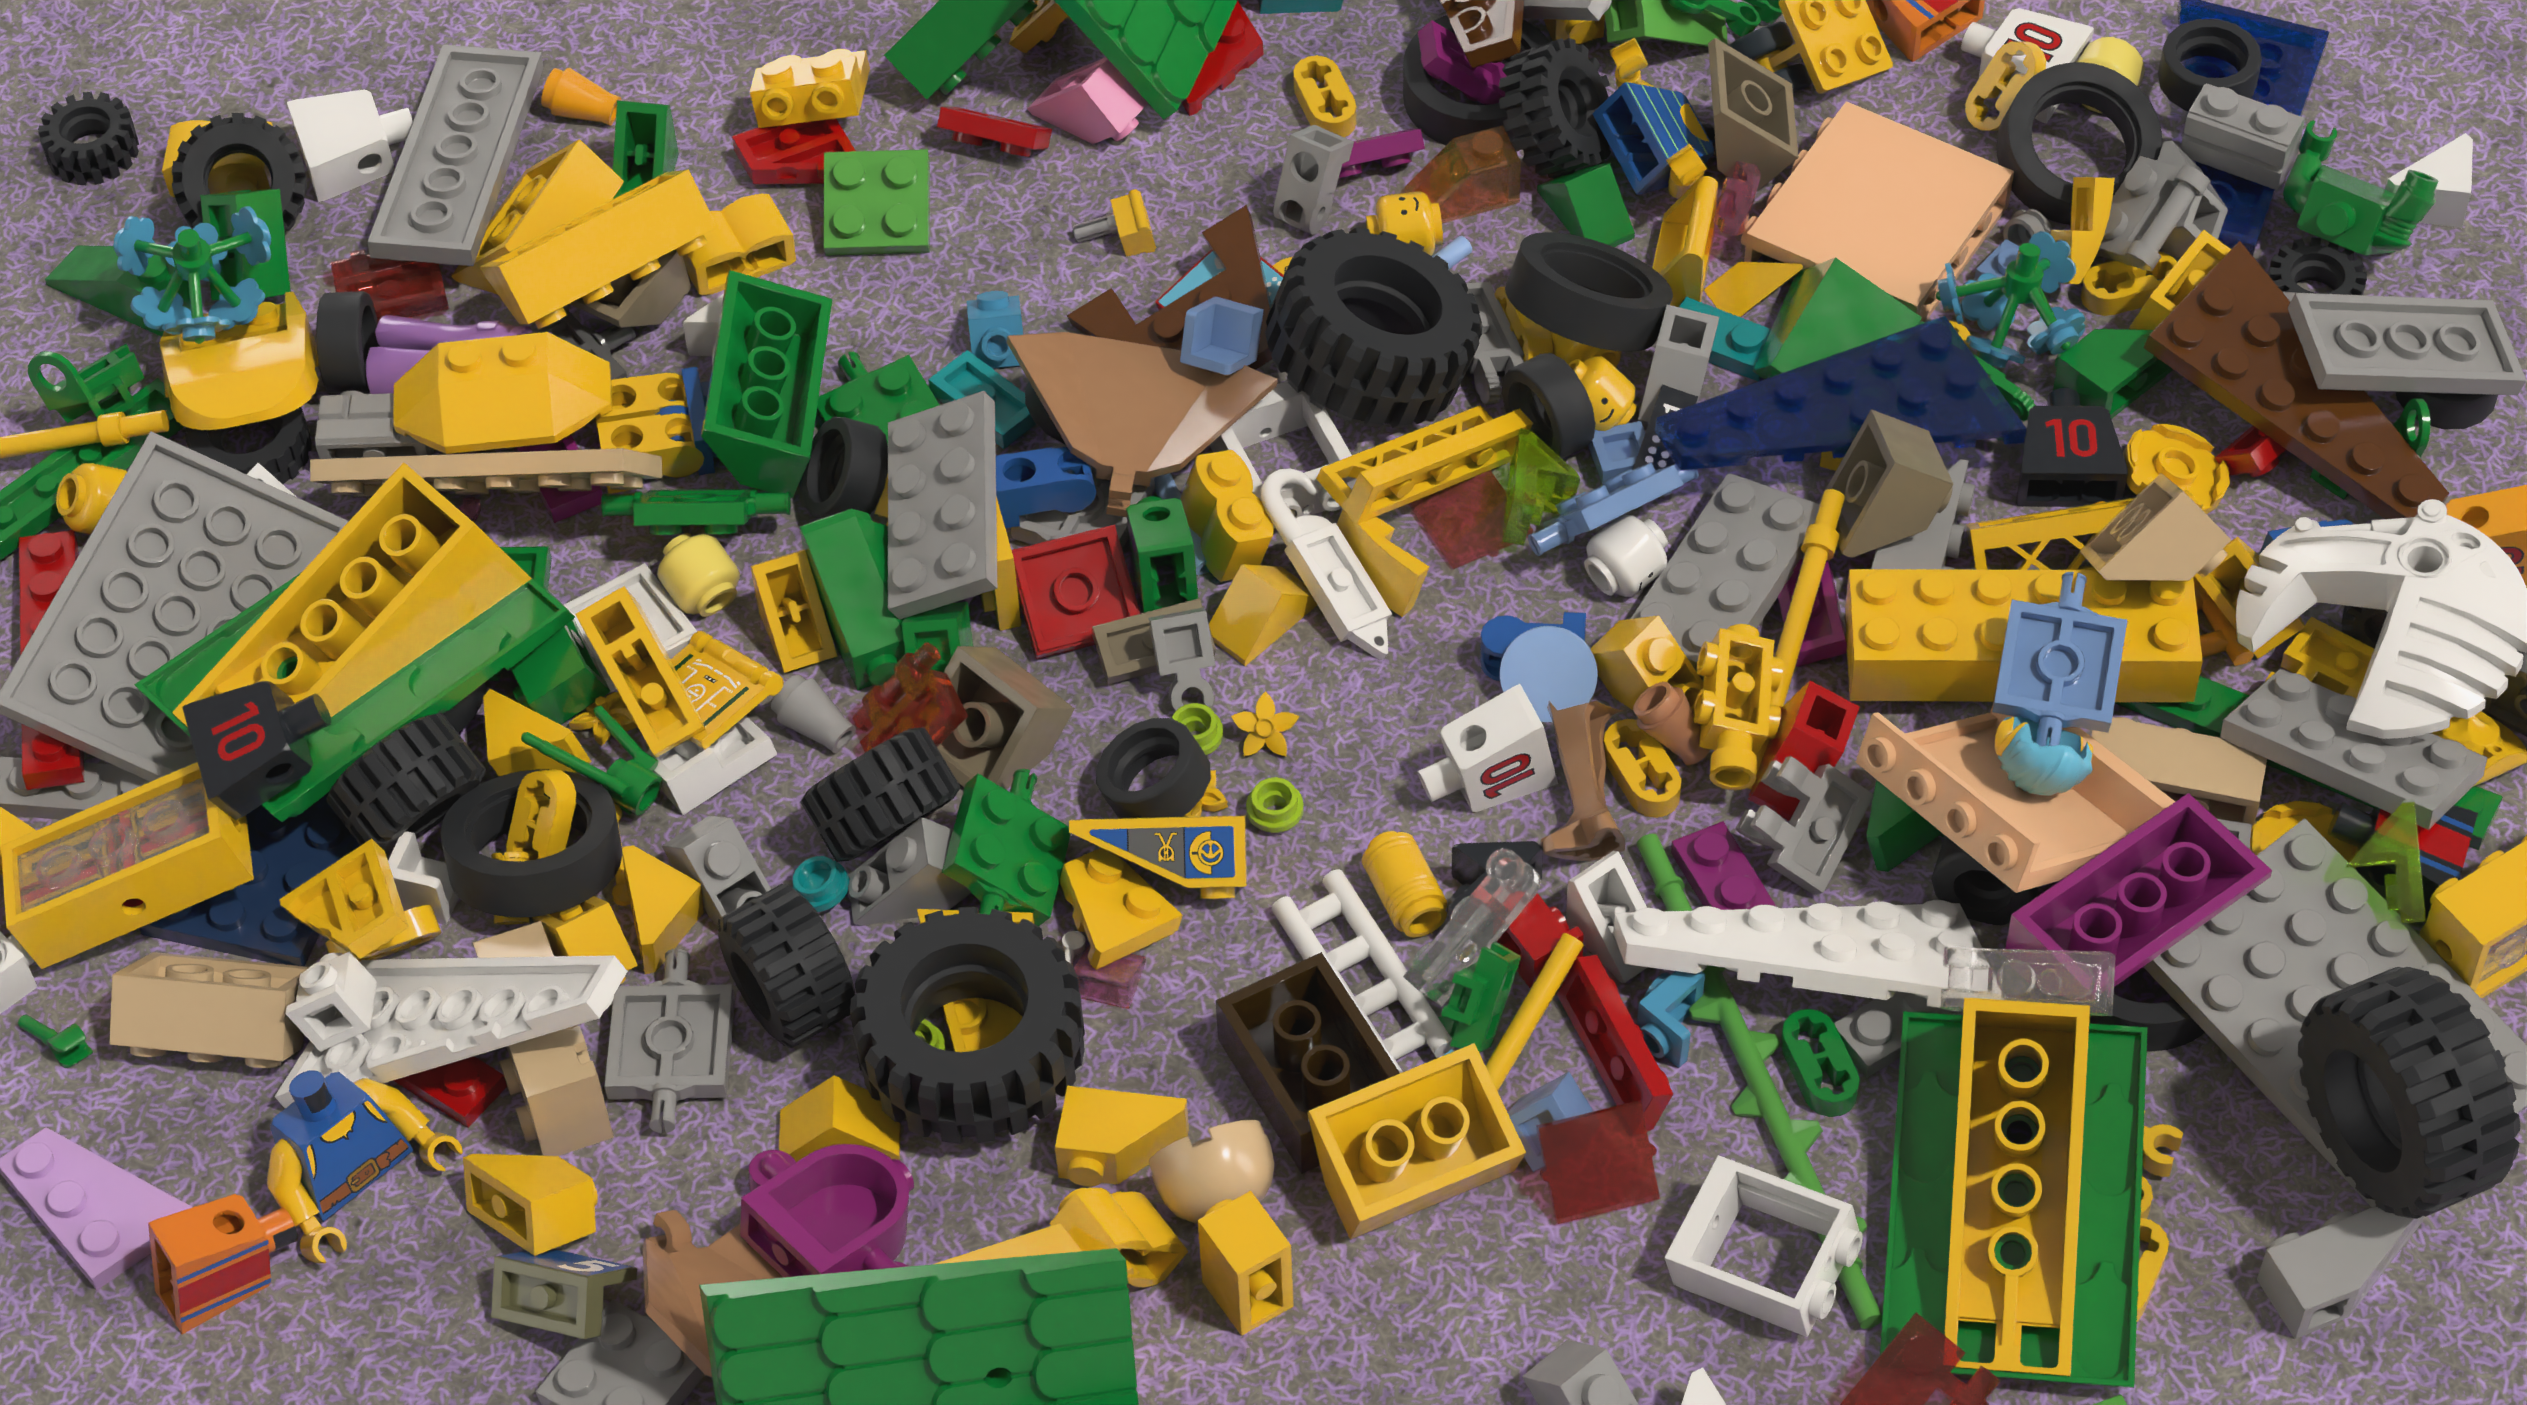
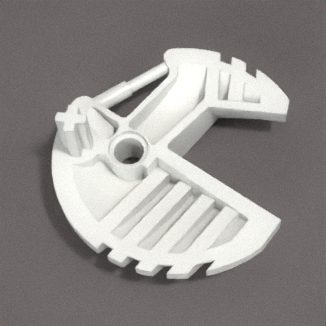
[2236,499,2527,739]

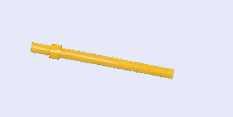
[0,410,169,459]
[1748,489,1845,789]

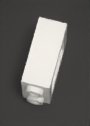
[1210,381,1357,528]
[1664,1155,1863,1337]

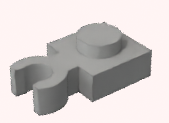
[1148,608,1216,711]

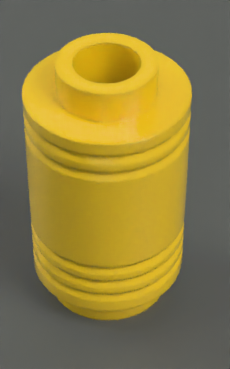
[1361,831,1447,938]

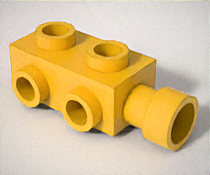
[1693,624,1784,790]

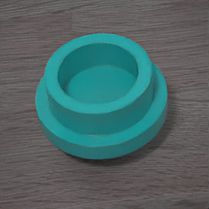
[792,856,850,912]

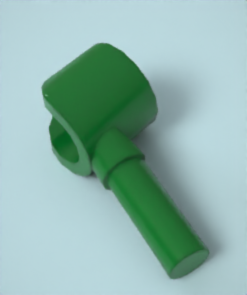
[18,1014,93,1068]

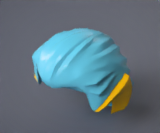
[1995,716,2093,796]

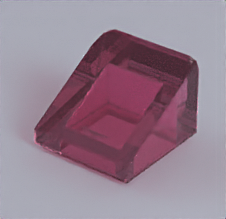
[1074,944,1146,1009]

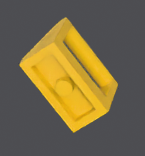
[1652,176,1718,307]

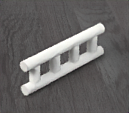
[1271,869,1455,1073]

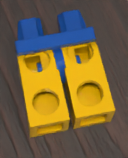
[595,367,718,494]

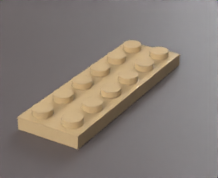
[310,448,662,498]

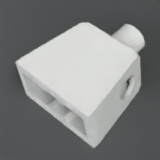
[287,89,413,202]

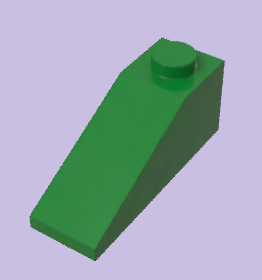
[45,245,203,337]

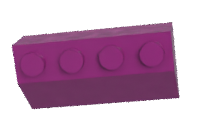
[2004,793,2272,1002]

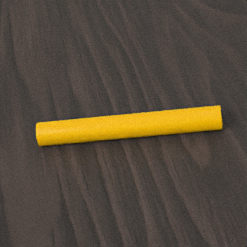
[1485,933,1584,1091]

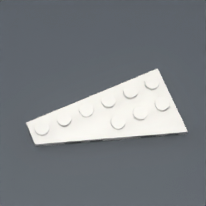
[1613,900,2007,1009]
[274,955,628,1108]

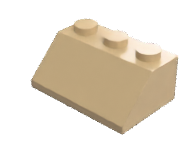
[2079,473,2231,581]
[109,952,309,1068]

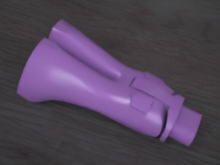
[366,315,552,394]

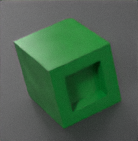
[901,602,973,677]

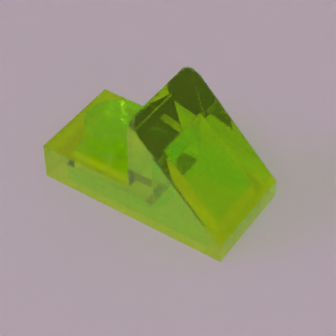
[1502,428,1580,546]
[2346,799,2426,923]

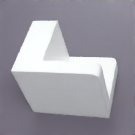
[388,831,459,925]

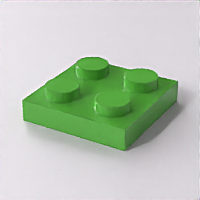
[824,149,930,256]

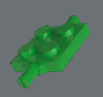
[817,352,940,443]
[601,489,791,535]
[942,769,1071,926]

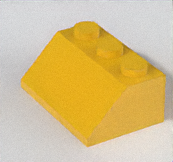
[451,139,624,295]
[1308,1043,1526,1240]

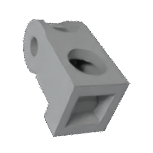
[1273,125,1354,235]

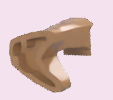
[1540,701,1625,861]

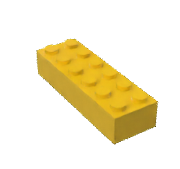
[1845,569,2203,702]

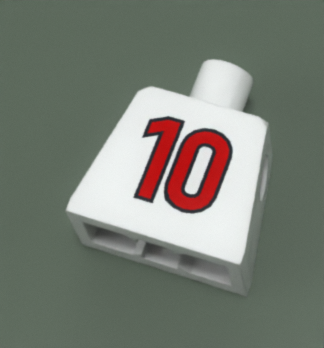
[1961,8,2094,123]
[1417,684,1558,812]

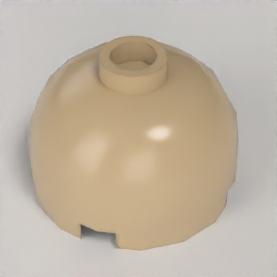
[1149,1120,1274,1224]

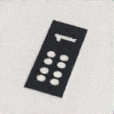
[1633,384,1698,471]

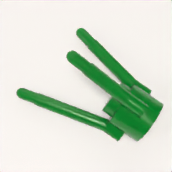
[521,706,663,816]

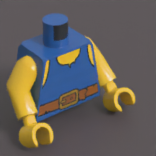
[267,1070,463,1263]

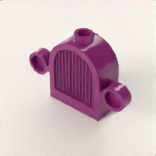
[740,1144,914,1277]

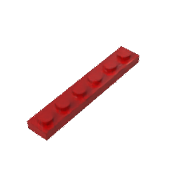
[19,530,85,790]

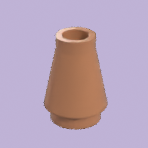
[1633,682,1711,765]

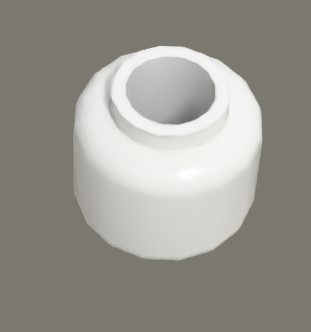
[1584,515,1668,597]

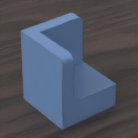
[1180,296,1264,375]
[1508,1072,1599,1172]

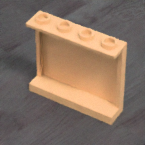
[1741,101,2014,336]
[1855,703,2175,893]

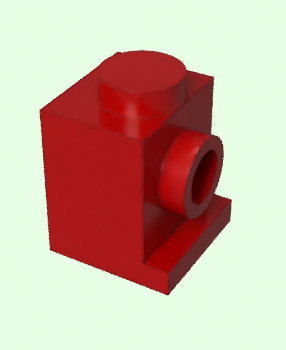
[1495,890,1584,989]

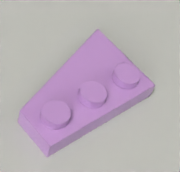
[0,1127,192,1290]

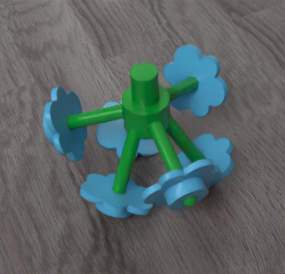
[113,206,271,344]
[1935,231,2085,368]

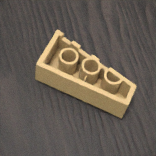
[473,921,614,1156]

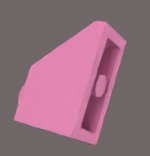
[1027,57,1148,144]

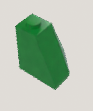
[1753,257,1922,401]
[800,509,908,691]

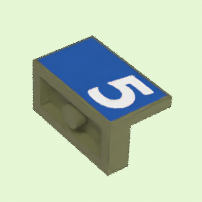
[491,1249,637,1339]

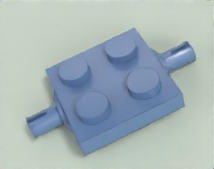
[1528,457,1699,556]
[1992,572,2127,746]

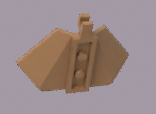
[1007,332,1278,517]
[643,1210,782,1377]

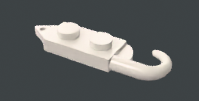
[1261,468,1392,660]

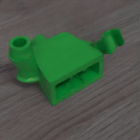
[2283,120,2439,256]

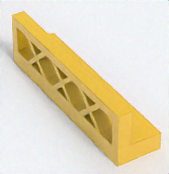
[1316,405,1533,525]
[1966,490,2195,570]

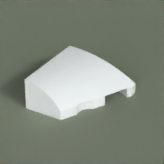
[647,715,777,815]

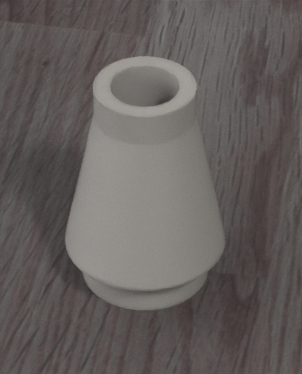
[771,674,856,753]

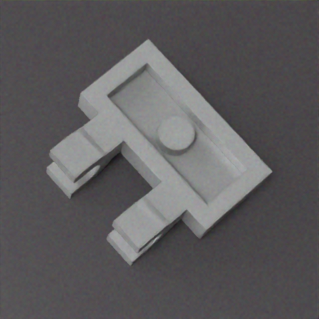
[1735,756,1874,895]

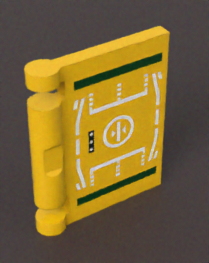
[670,631,784,750]

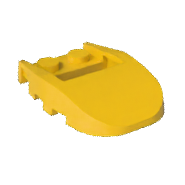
[159,291,319,430]

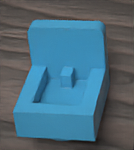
[966,291,1023,368]
[1637,971,1705,1068]

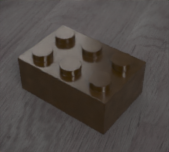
[1216,952,1400,1174]

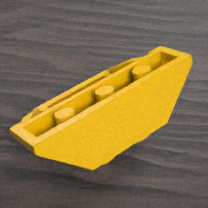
[393,332,612,454]

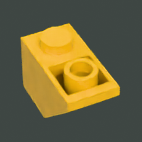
[1590,615,1704,712]

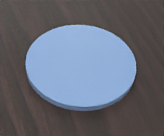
[1500,626,1598,722]

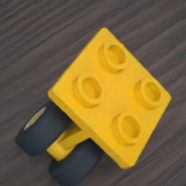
[1730,0,1893,94]

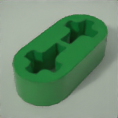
[1781,1009,1860,1117]

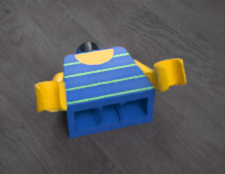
[1592,38,1715,199]

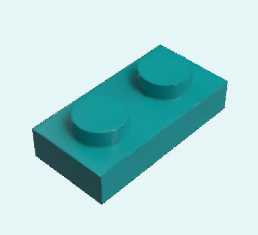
[1679,297,1771,382]
[928,350,1036,449]

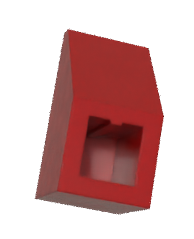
[1748,680,1860,821]

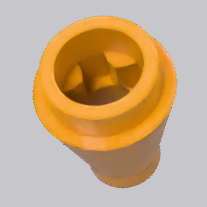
[541,67,622,126]

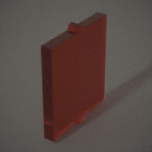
[1408,470,1533,569]
[1536,1101,1660,1224]

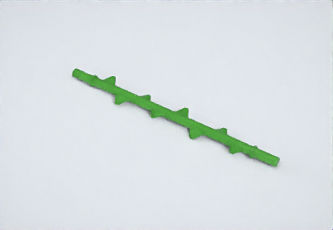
[1637,834,1883,1329]

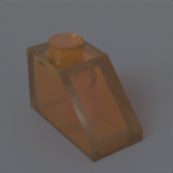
[1405,125,1521,223]

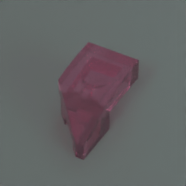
[1713,161,1761,236]

